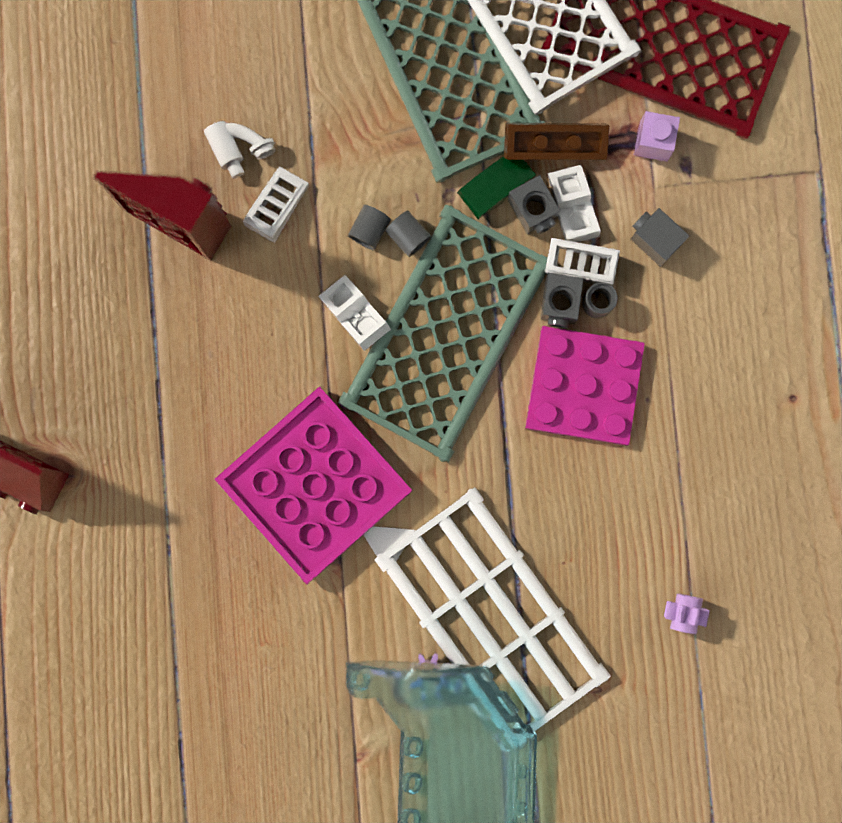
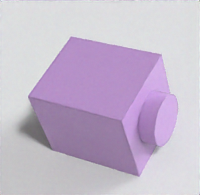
[634,111,680,161]

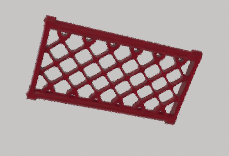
[537,0,791,140]

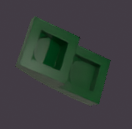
[457,156,536,219]

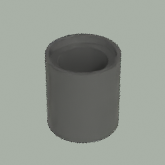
[347,205,391,250]
[385,210,431,257]
[582,282,618,319]

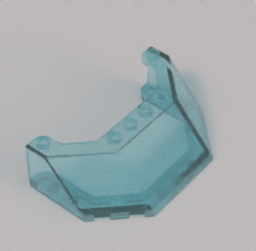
[346,660,537,823]

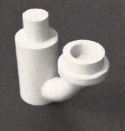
[204,121,275,179]

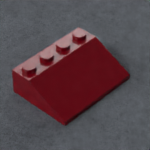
[93,171,231,261]
[0,440,69,515]

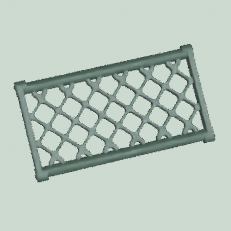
[357,0,545,183]
[338,205,548,463]

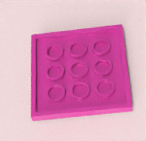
[214,386,412,585]

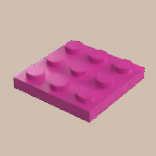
[525,326,645,446]

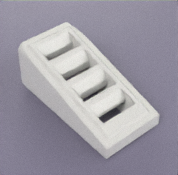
[243,166,309,243]
[545,238,620,287]

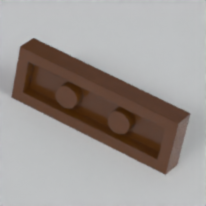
[504,123,610,160]

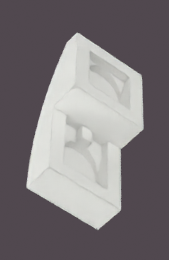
[548,165,601,242]
[319,275,391,351]

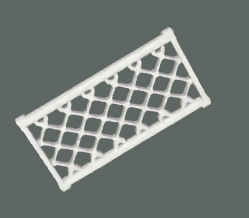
[467,0,642,115]

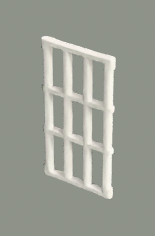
[374,487,611,750]

